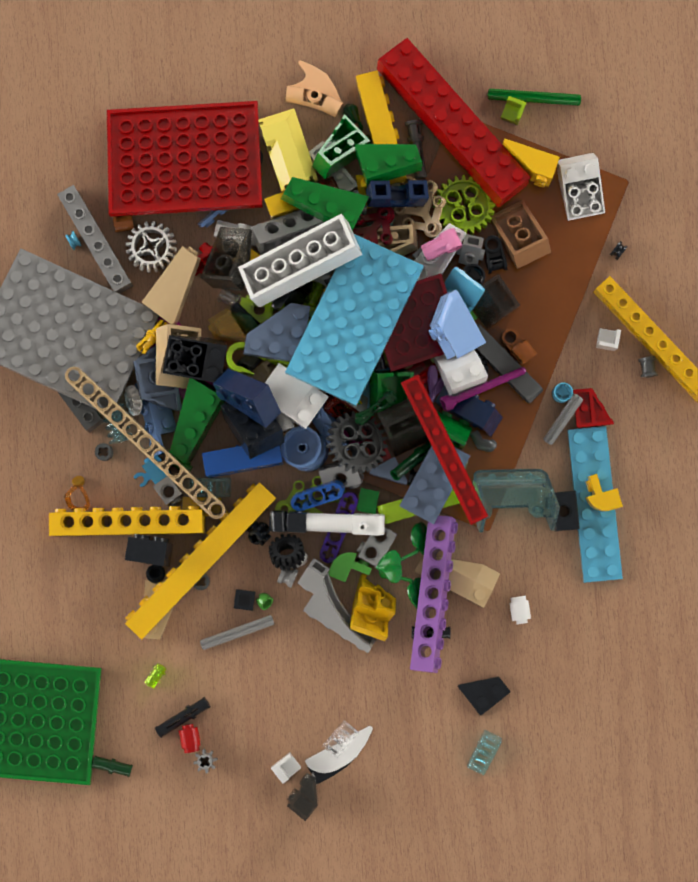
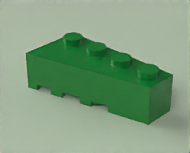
[281,177,369,230]
[169,378,225,463]

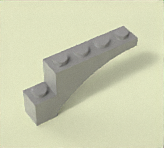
[298,558,376,653]

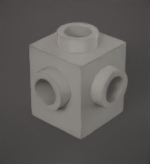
[456,234,485,266]

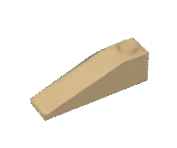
[414,555,500,608]

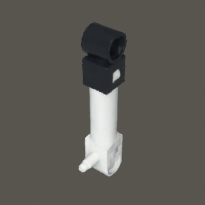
[269,510,385,535]

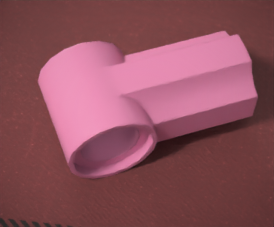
[421,228,462,261]

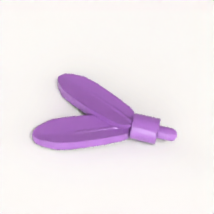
[428,365,444,402]

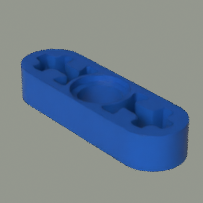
[291,480,345,511]

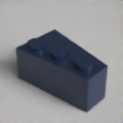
[213,369,281,428]

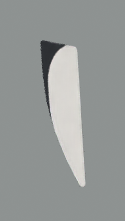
[305,726,373,784]

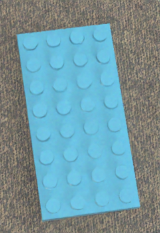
[285,234,424,406]

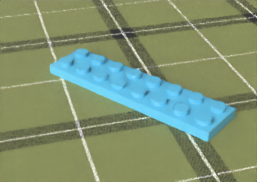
[567,426,623,583]

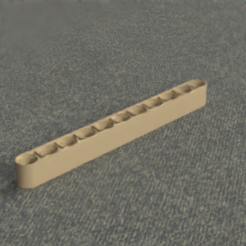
[65,366,225,519]

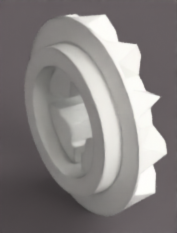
[124,385,142,416]

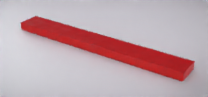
[401,374,489,525]

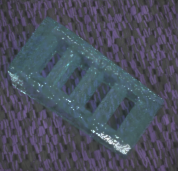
[190,478,231,497]
[467,730,502,775]

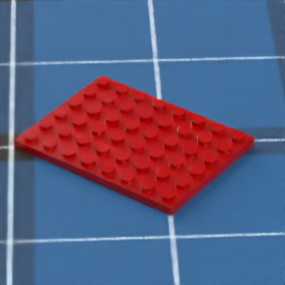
[107,101,263,217]

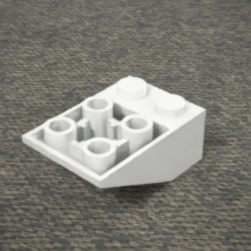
[557,153,605,221]

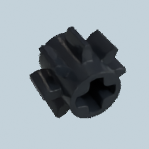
[247,521,271,546]

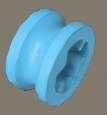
[65,231,82,250]

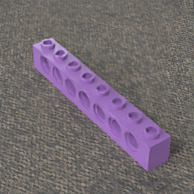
[410,516,458,673]

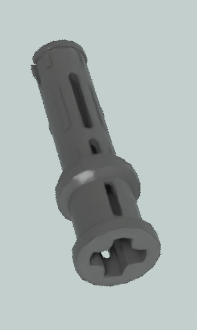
[405,120,427,179]

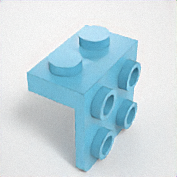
[444,267,485,312]

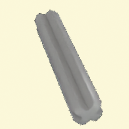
[543,394,583,445]

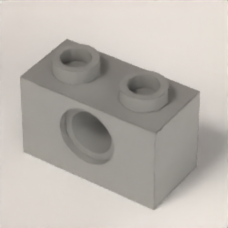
[319,461,364,493]

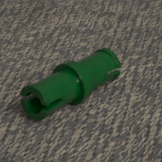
[92,756,133,777]

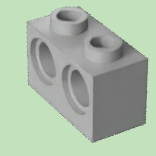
[357,527,397,567]

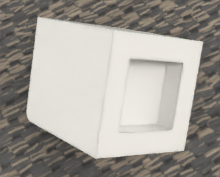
[596,328,621,351]
[271,753,301,784]

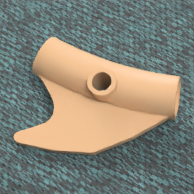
[286,60,344,118]

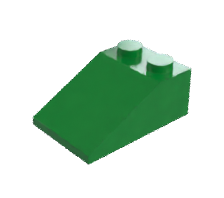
[437,410,472,450]

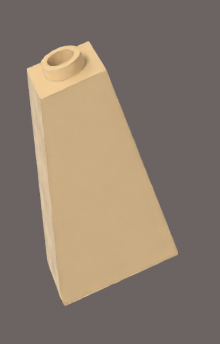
[142,246,201,325]

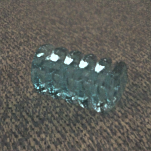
[102,403,132,445]

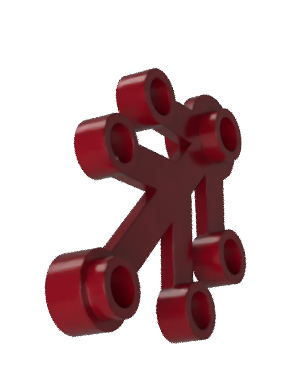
[352,207,395,245]

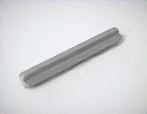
[200,615,274,650]

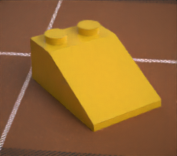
[503,139,560,188]

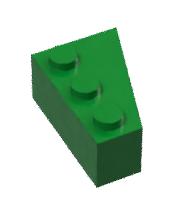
[312,114,370,179]
[355,144,422,186]

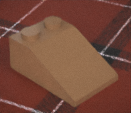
[491,200,551,269]

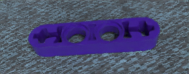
[320,491,358,563]

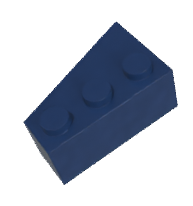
[435,385,503,437]

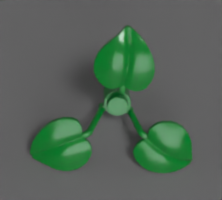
[376,521,427,609]

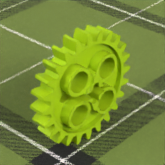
[433,175,495,235]

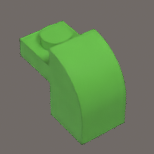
[328,552,372,582]

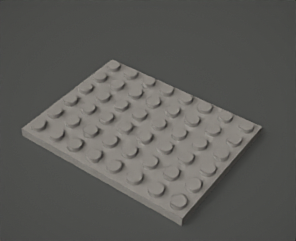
[0,248,159,410]

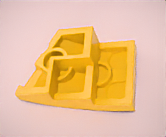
[350,573,396,641]

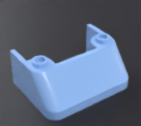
[428,290,486,360]

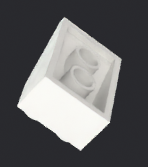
[433,350,488,396]
[265,363,328,429]

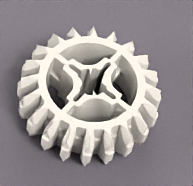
[125,221,177,273]

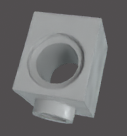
[153,476,184,506]

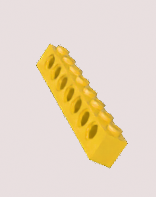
[593,276,698,403]
[49,506,205,536]

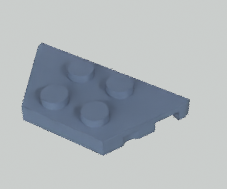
[133,345,182,411]

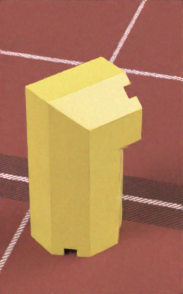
[258,108,318,193]

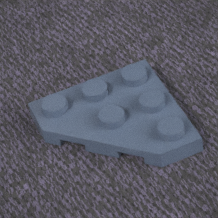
[243,303,310,362]

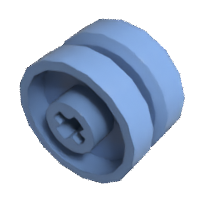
[281,426,329,472]

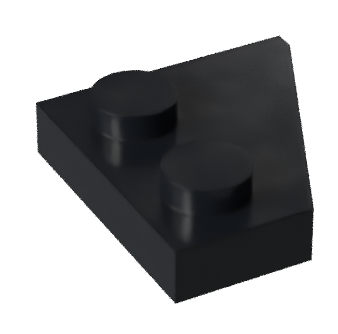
[457,676,511,716]

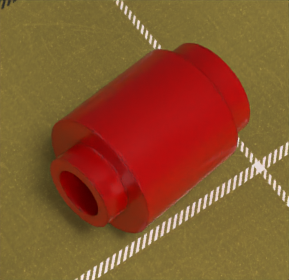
[178,724,201,753]

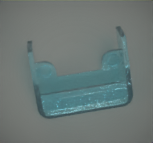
[472,469,560,532]

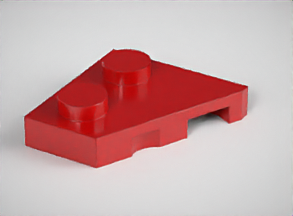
[573,388,614,428]

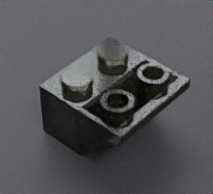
[473,274,520,330]
[287,772,319,821]

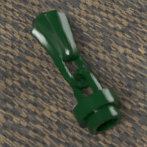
[342,104,371,144]
[355,390,398,425]

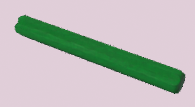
[487,89,581,106]

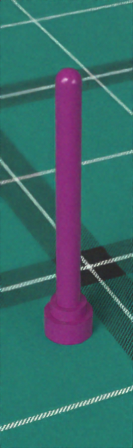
[440,367,526,412]

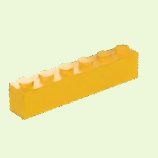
[356,70,406,184]

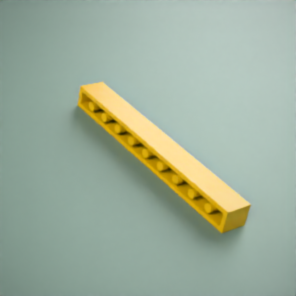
[125,482,276,640]

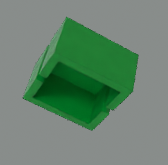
[369,369,414,412]

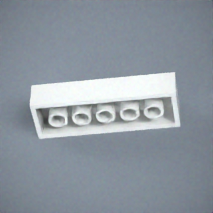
[238,214,363,307]

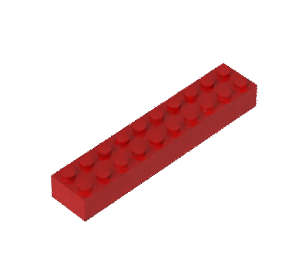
[376,38,531,208]

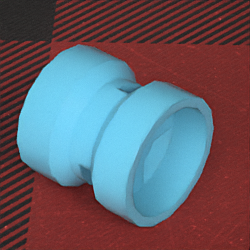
[552,382,573,403]

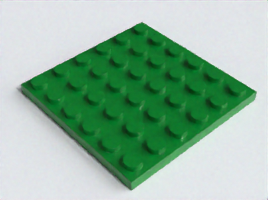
[0,659,102,785]

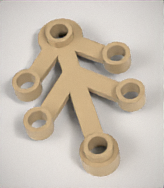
[394,176,446,238]

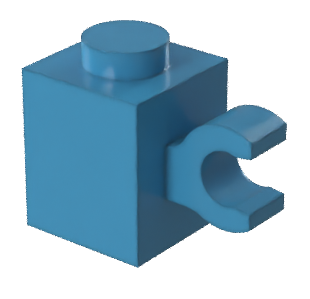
[134,455,172,487]

